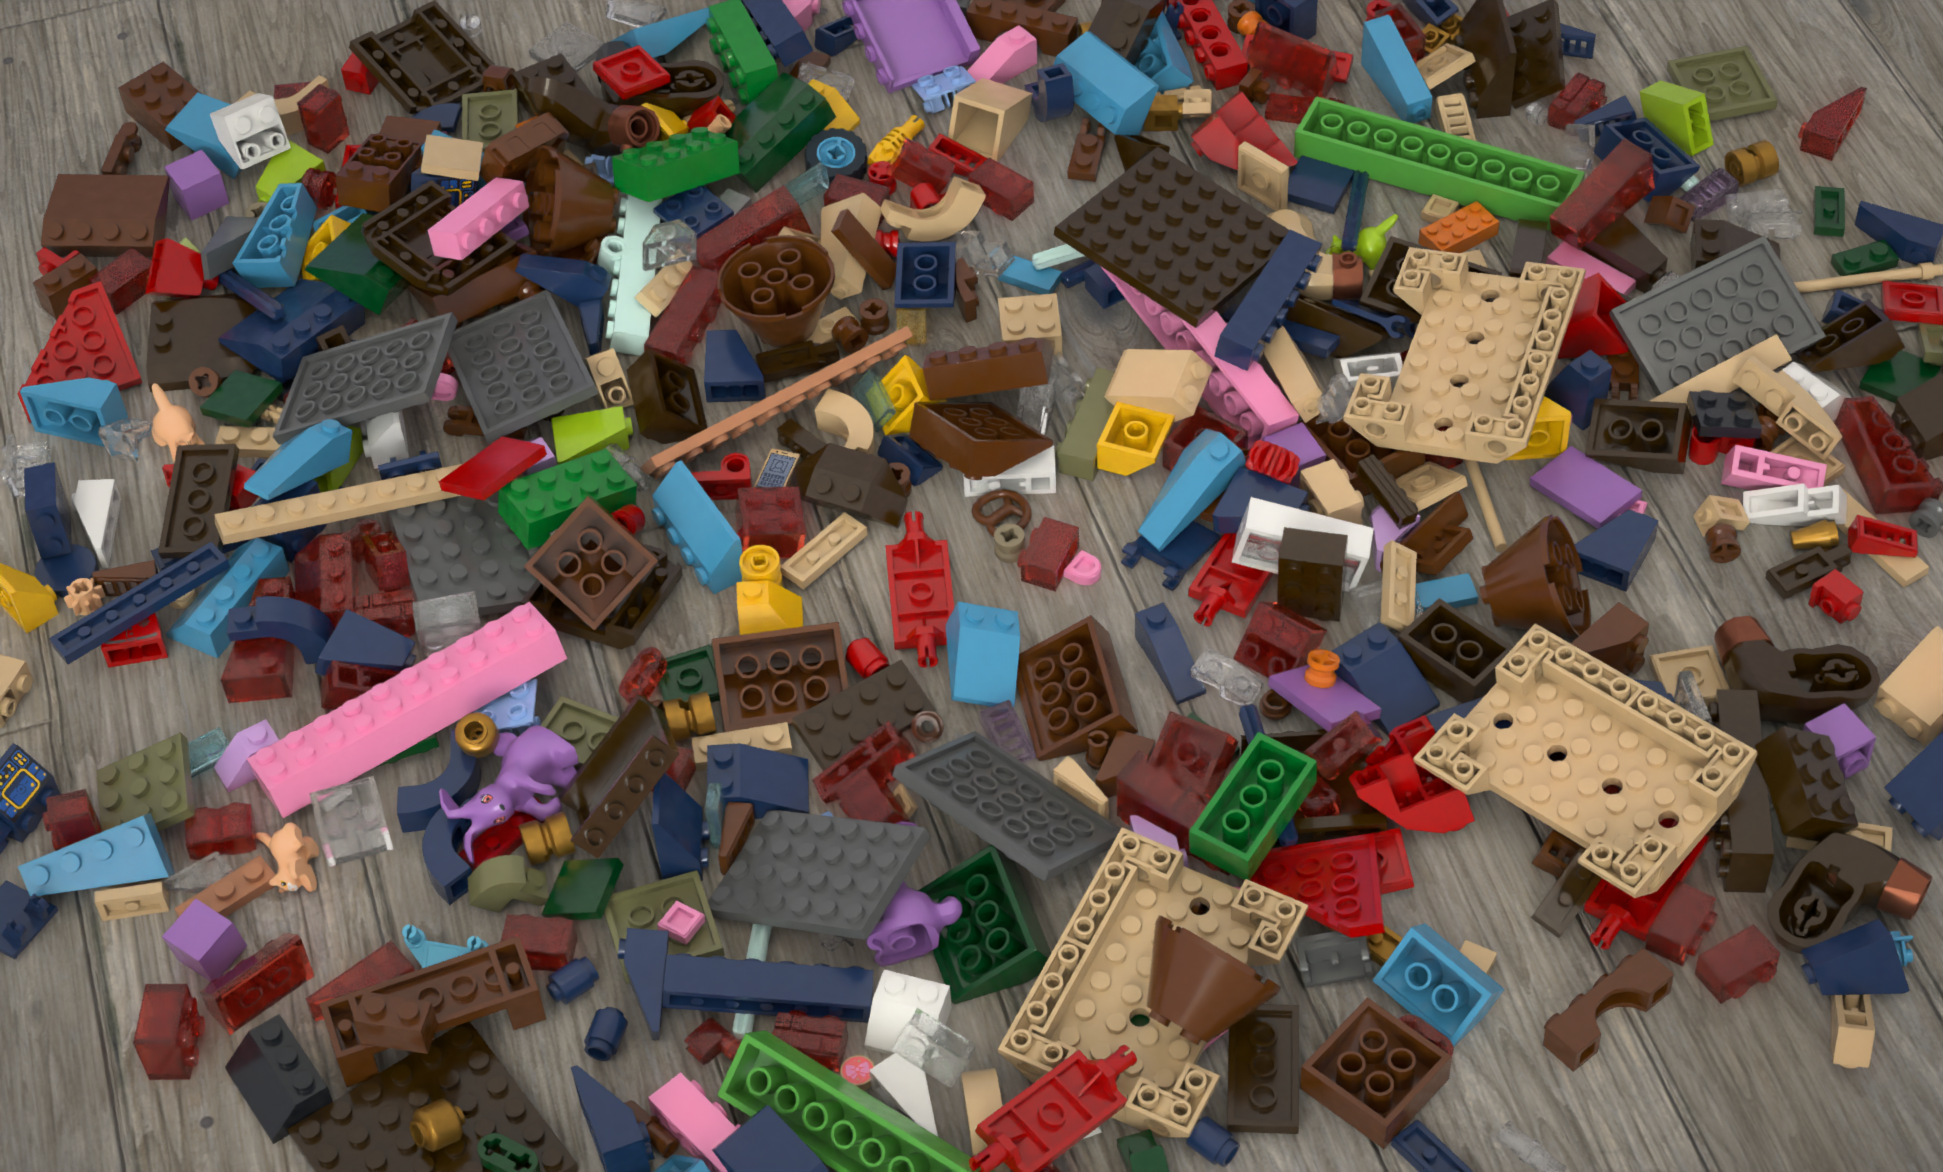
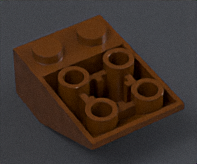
[336,133,423,212]

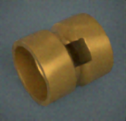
[1724,140,1779,187]
[663,691,716,742]
[519,811,576,866]

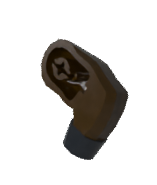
[595,41,724,119]

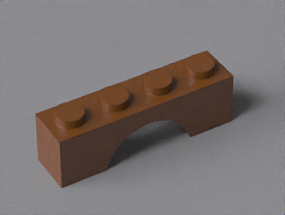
[966,0,1078,57]
[1543,948,1674,1072]

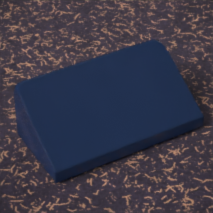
[877,433,943,486]

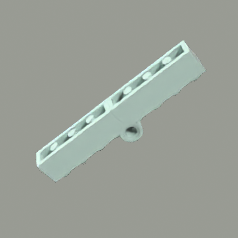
[597,192,662,356]

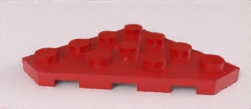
[17,281,143,423]
[1244,833,1385,938]

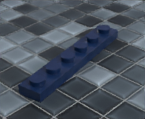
[49,541,230,665]

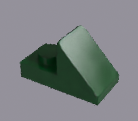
[1117,1129,1169,1172]

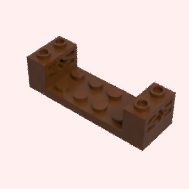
[319,936,546,1088]

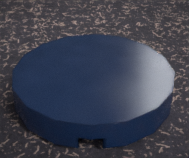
[35,544,99,598]

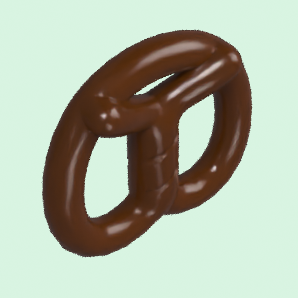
[971,489,1032,537]

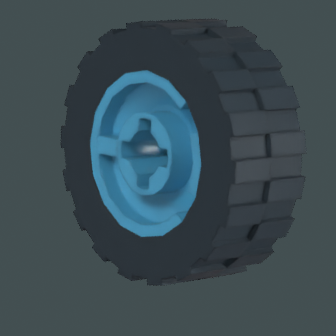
[805,128,867,191]

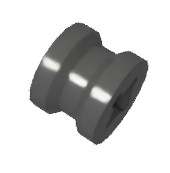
[1909,498,1943,538]

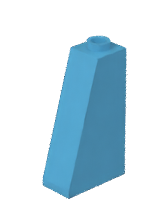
[1361,14,1433,123]

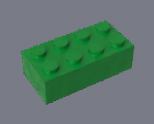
[706,0,778,106]
[612,127,740,202]
[498,448,637,550]
[1189,732,1317,880]

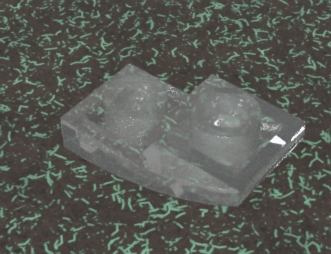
[1191,647,1264,706]

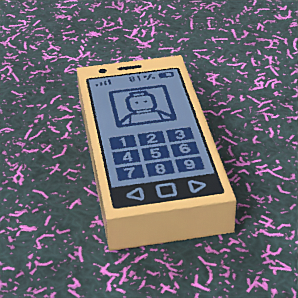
[751,448,801,505]

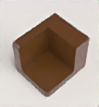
[1644,196,1695,234]

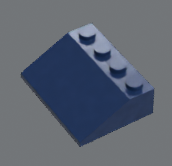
[218,279,365,384]

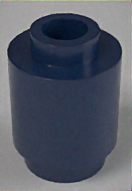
[546,956,599,1005]
[584,1007,628,1061]
[1186,1116,1240,1167]

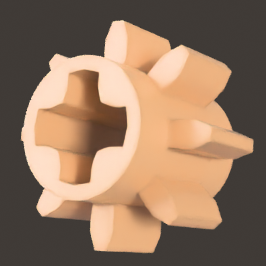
[64,578,105,616]

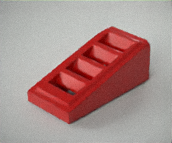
[923,133,988,179]
[1848,514,1918,558]

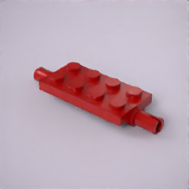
[885,511,954,668]
[1188,533,1277,627]
[1584,818,1709,950]
[969,1045,1137,1172]

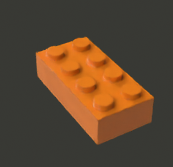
[1418,201,1499,253]

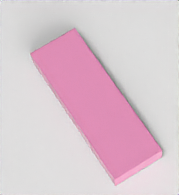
[1546,241,1637,296]

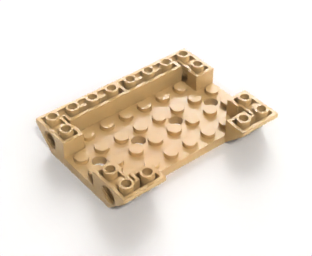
[1343,247,1586,464]
[1413,624,1757,898]
[998,827,1308,1138]

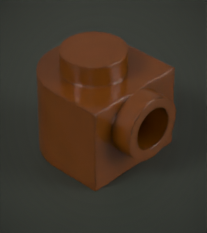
[482,65,516,92]

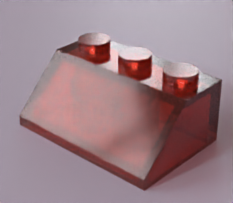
[1247,20,1339,100]
[295,531,359,628]
[200,933,314,1035]

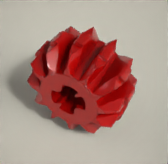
[1245,440,1300,484]

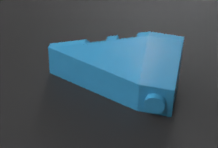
[612,7,710,63]
[1135,11,1194,94]
[244,419,352,500]
[1138,429,1247,552]

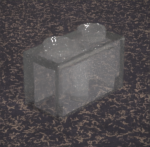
[892,1007,976,1088]

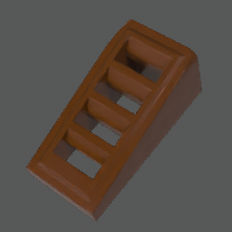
[92,560,159,596]
[718,802,755,875]
[1531,830,1580,878]

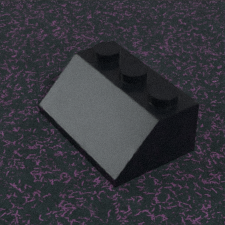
[225,1014,333,1144]

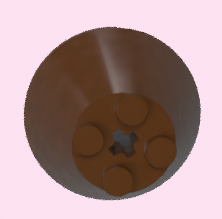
[523,145,619,257]
[717,235,835,348]
[1480,515,1591,640]
[1146,915,1281,1045]

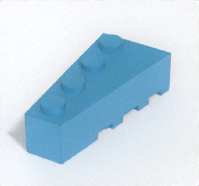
[232,183,317,288]
[18,813,176,897]

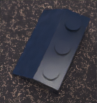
[1593,117,1700,202]

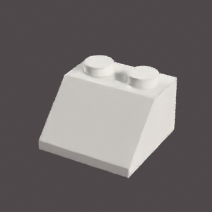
[1782,361,1856,421]
[360,410,409,469]
[864,970,952,1065]

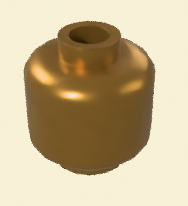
[455,712,500,758]
[409,1099,465,1152]

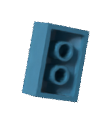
[1372,923,1505,1048]

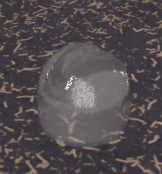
[460,14,482,37]
[1525,102,1550,127]

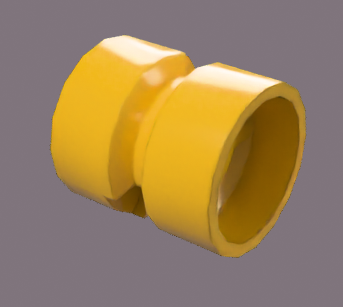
[739,545,783,587]

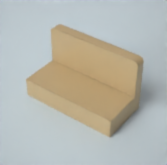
[95,877,169,921]

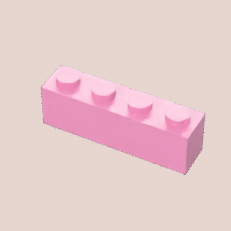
[428,177,529,260]
[648,1072,741,1172]

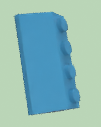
[1053,31,1159,135]
[651,460,742,594]
[166,538,290,658]

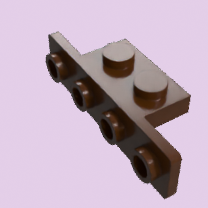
[1380,492,1474,575]

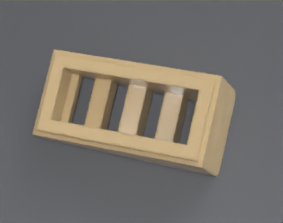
[1435,93,1476,141]
[1053,756,1109,820]

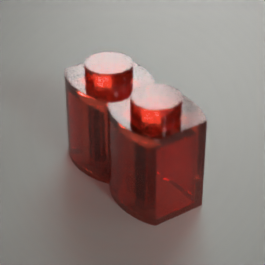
[185,802,256,860]

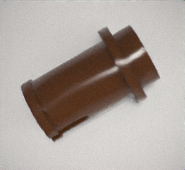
[1086,730,1109,770]

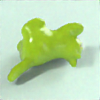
[1325,214,1398,270]

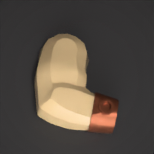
[1266,209,1363,301]

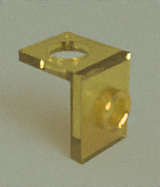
[896,308,927,344]

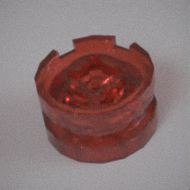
[301,168,337,210]

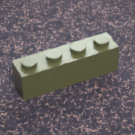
[1055,367,1115,481]

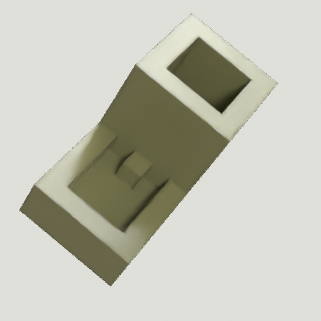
[468,855,548,913]

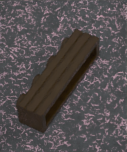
[777,418,826,460]
[1355,455,1418,530]

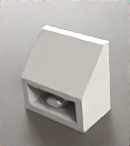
[210,93,291,169]
[1333,352,1403,393]

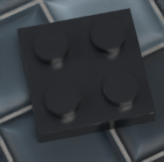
[1687,390,1762,439]

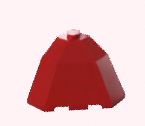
[1190,91,1298,171]
[1349,715,1475,833]

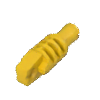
[867,115,925,166]

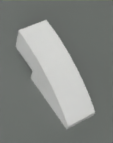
[1743,483,1847,526]

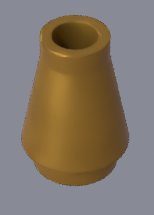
[1790,519,1839,550]

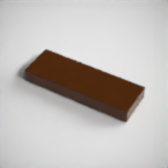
[831,209,897,290]

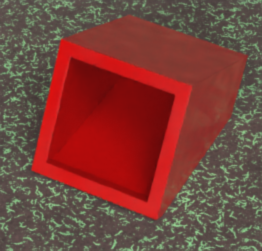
[1557,273,1628,359]

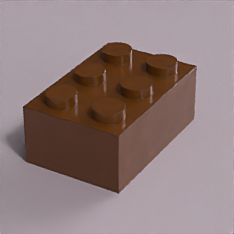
[118,61,202,151]

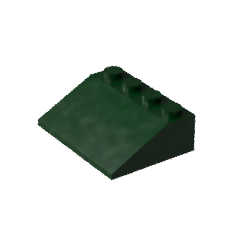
[724,72,836,193]
[305,213,412,315]
[918,844,1051,1004]

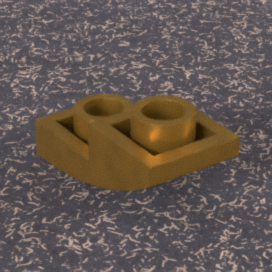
[1412,14,1463,54]

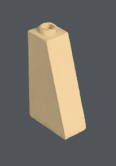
[821,193,881,300]
[1264,326,1331,423]

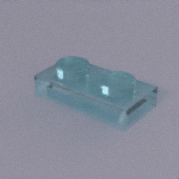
[188,727,230,778]

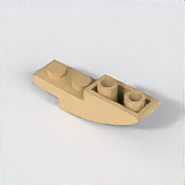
[1732,355,1843,461]

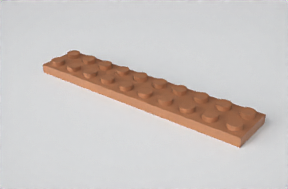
[639,326,913,480]

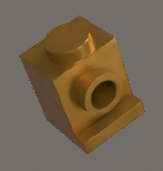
[1144,95,1183,131]

